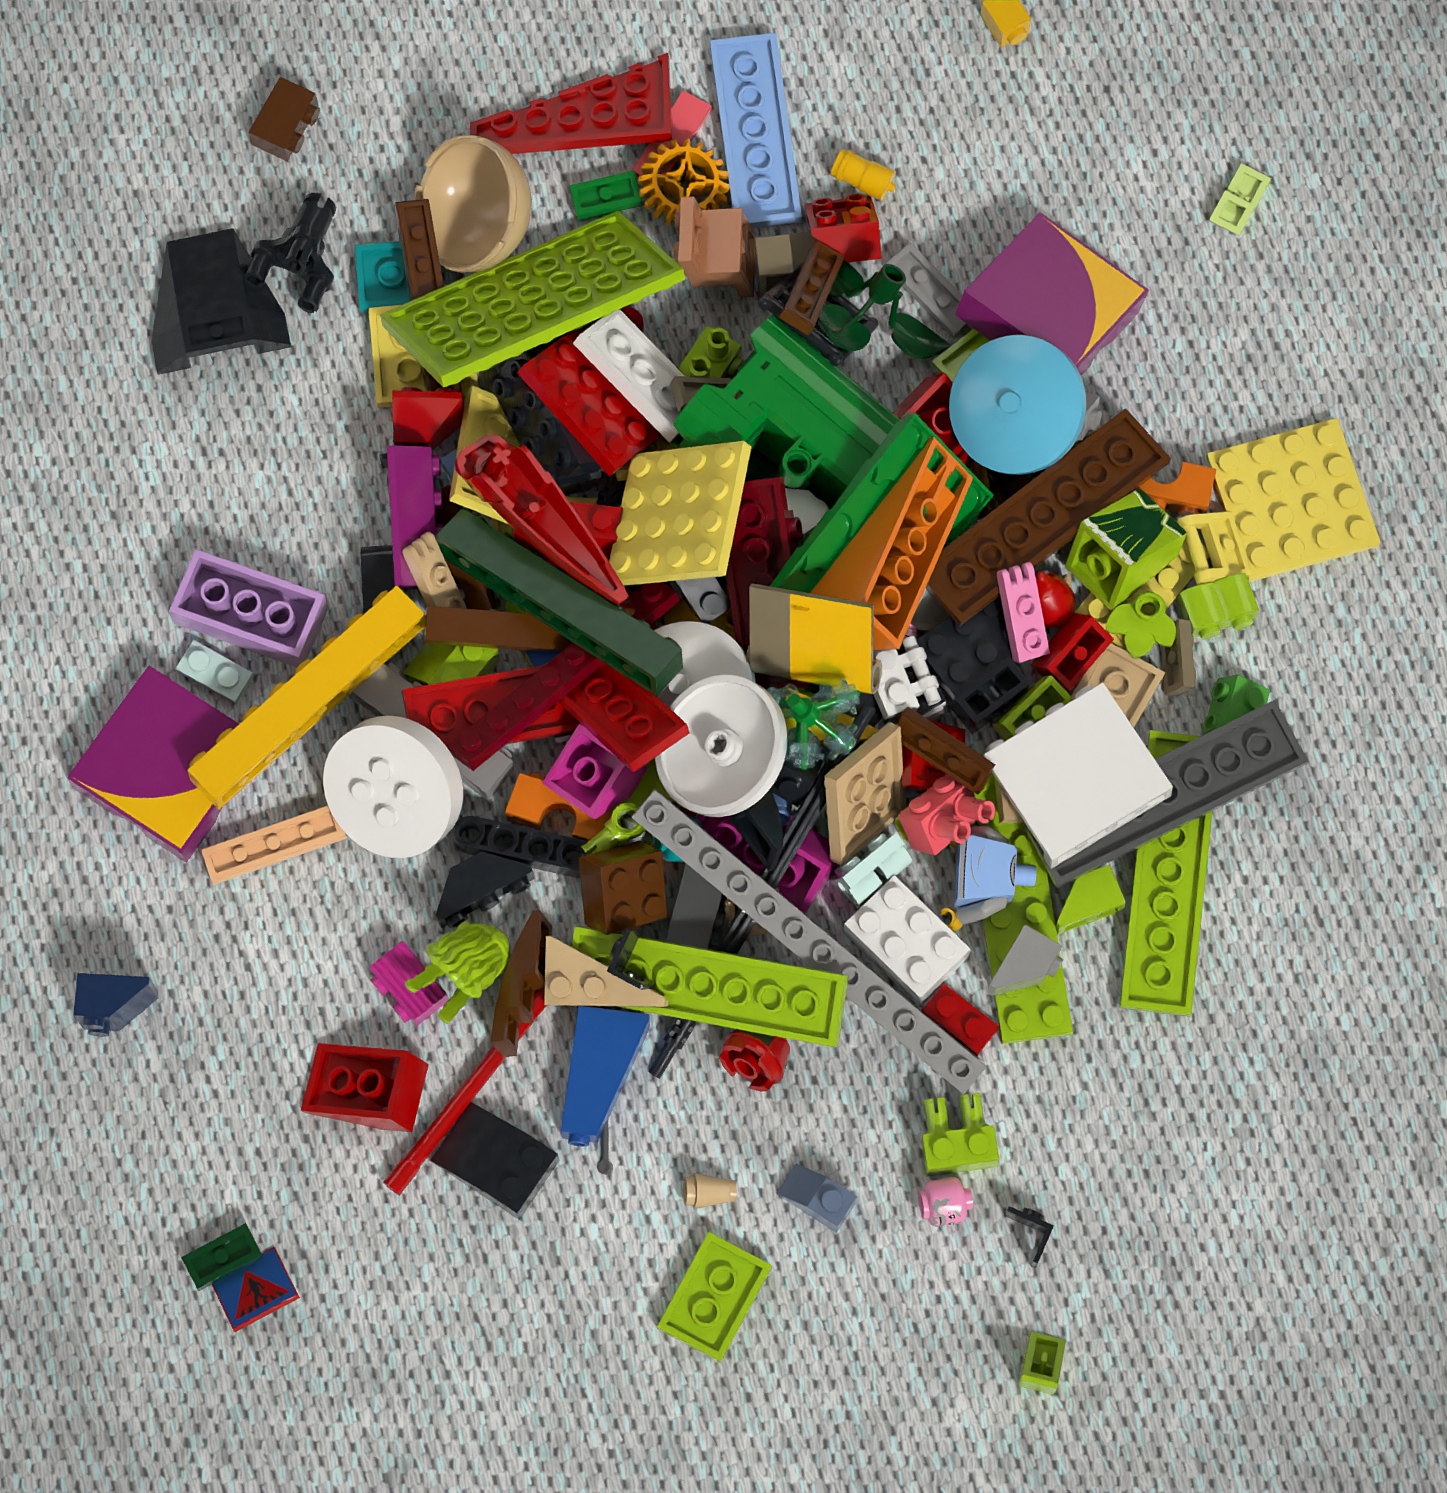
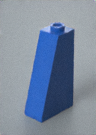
[561,1006,650,1147]

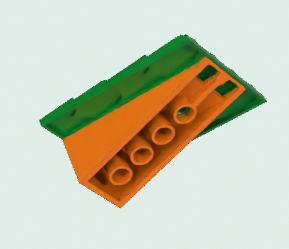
[770,413,994,650]

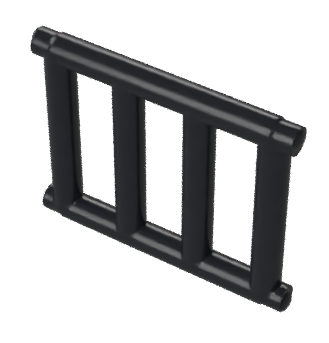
[758,263,879,366]

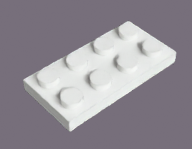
[573,309,684,442]

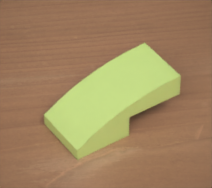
[1209,163,1271,236]

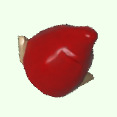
[1035,570,1076,628]

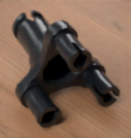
[243,193,336,313]

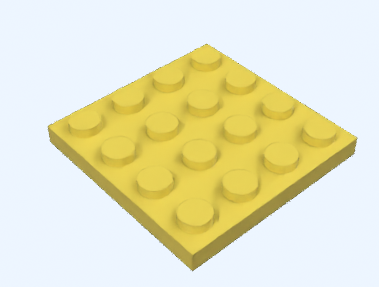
[1206,418,1381,582]
[609,441,751,586]

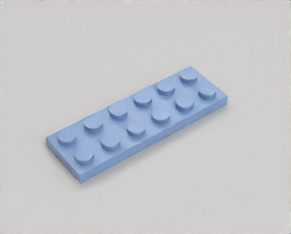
[710,33,802,228]

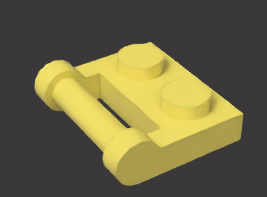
[1176,511,1253,585]

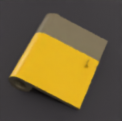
[746,583,882,694]

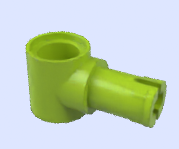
[581,802,645,855]

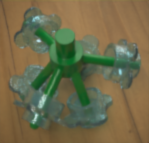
[767,679,860,770]

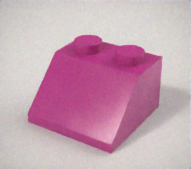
[542,724,649,819]

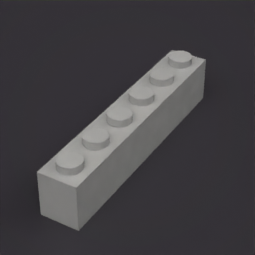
[349,661,514,801]

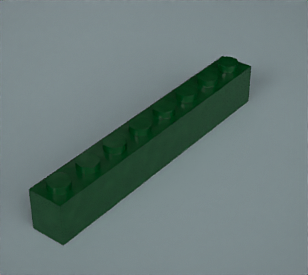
[436,508,683,697]

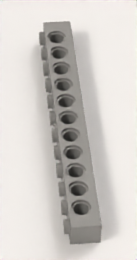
[632,789,986,1095]

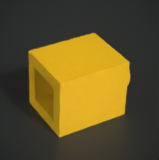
[980,0,1031,47]

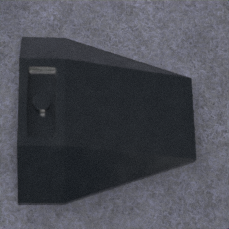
[151,228,292,375]

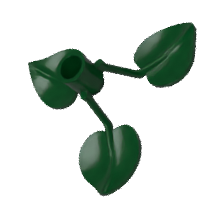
[817,259,950,359]

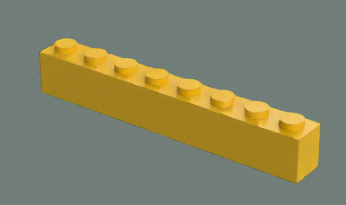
[187,586,426,810]

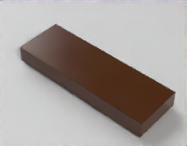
[896,707,996,795]

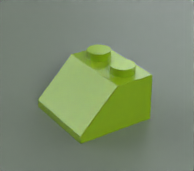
[403,643,500,686]

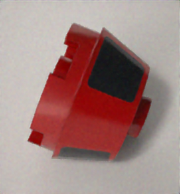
[719,1029,790,1092]

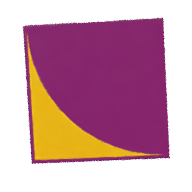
[955,212,1149,375]
[67,665,239,863]

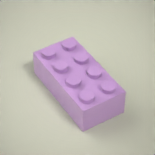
[169,549,329,667]

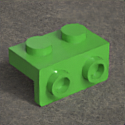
[1202,674,1270,736]

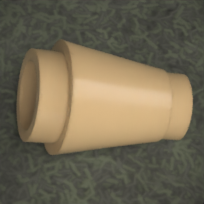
[683,1173,737,1209]

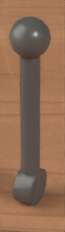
[597,1121,613,1175]

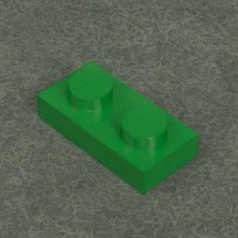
[569,170,643,221]

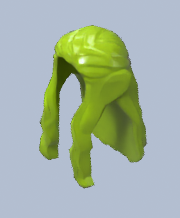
[405,921,510,1024]

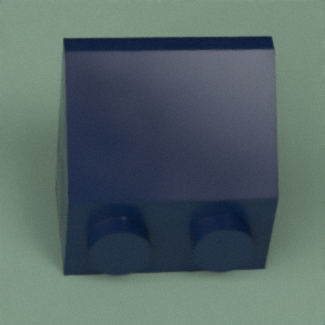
[73,973,158,1037]

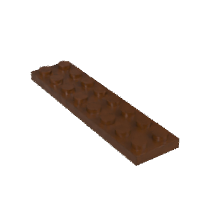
[926,408,1171,627]

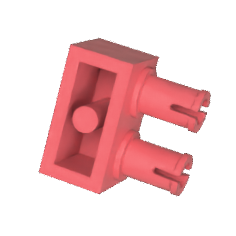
[898,775,995,856]

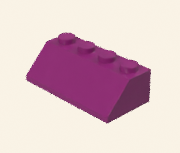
[387,445,446,590]

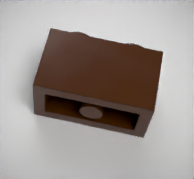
[248,77,320,161]

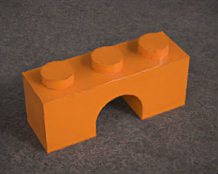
[1133,462,1217,517]
[505,772,618,841]

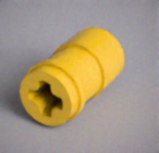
[830,148,896,201]

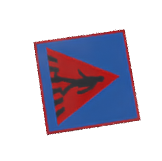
[212,1247,300,1332]

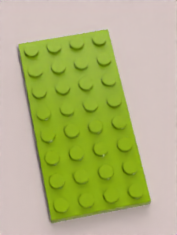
[380,211,685,388]

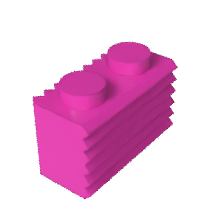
[370,941,449,1027]

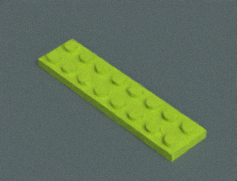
[1119,730,1213,1017]
[971,773,1073,1044]
[572,926,849,1047]

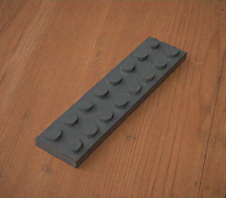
[1024,700,1308,889]

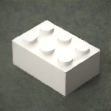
[843,875,970,1006]

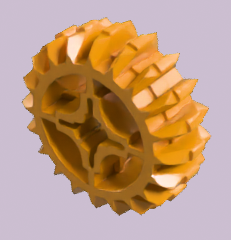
[638,138,730,227]

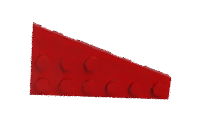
[470,53,672,154]

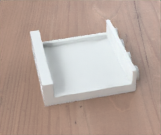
[983,683,1173,869]

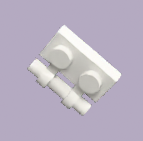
[873,636,941,721]

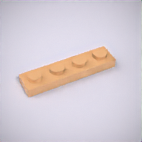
[201,805,347,885]

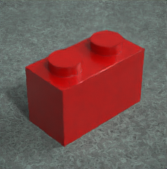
[1030,613,1114,691]

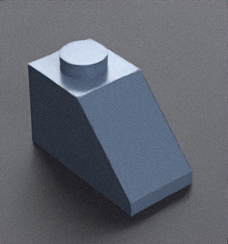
[776,1164,857,1233]

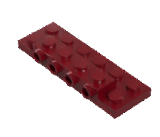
[726,476,814,692]

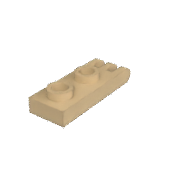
[402,532,467,609]

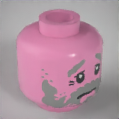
[918,1177,973,1227]

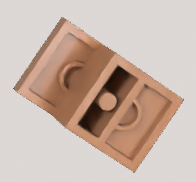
[674,197,756,297]

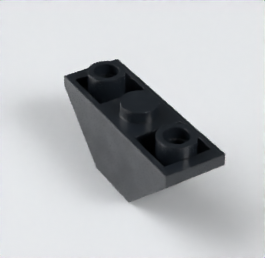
[436,852,535,928]

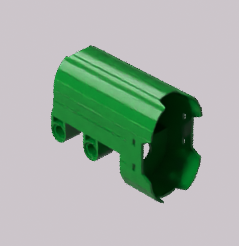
[671,315,900,509]

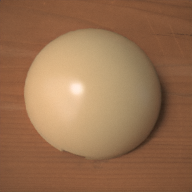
[414,135,532,272]

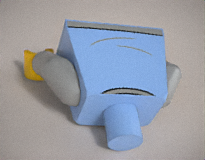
[940,826,1036,932]

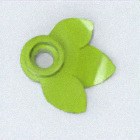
[1106,591,1176,659]

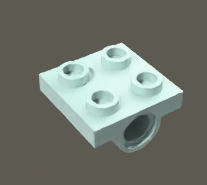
[830,833,912,907]

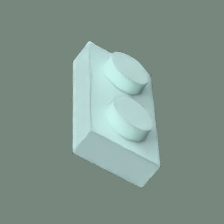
[175,640,254,705]

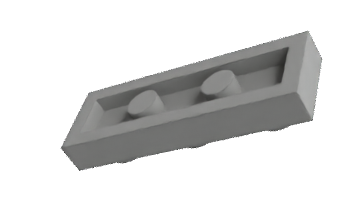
[885,242,969,339]

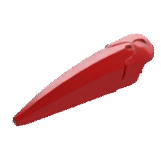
[455,434,629,605]

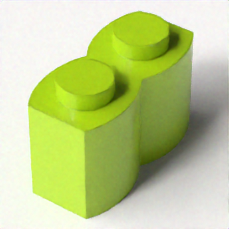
[1177,573,1259,640]

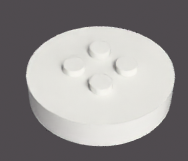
[323,716,463,858]

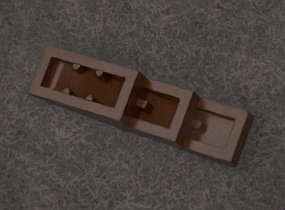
[490,910,552,1057]

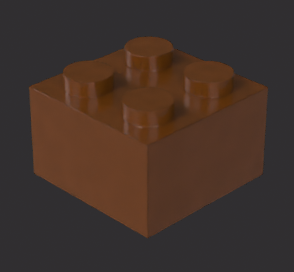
[578,841,667,935]

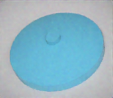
[949,335,1086,475]

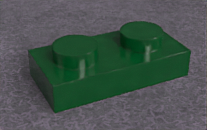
[181,1223,263,1291]

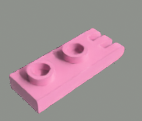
[997,562,1050,663]

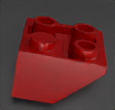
[804,194,882,263]
[392,387,464,450]

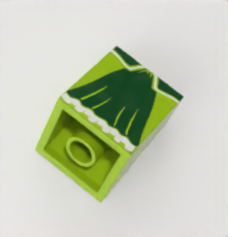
[1065,488,1187,612]

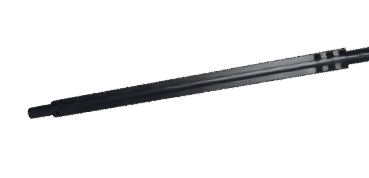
[648,703,876,1079]

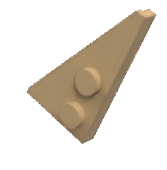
[544,936,669,1007]

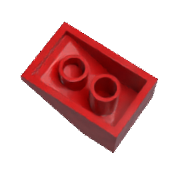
[301,1043,429,1133]

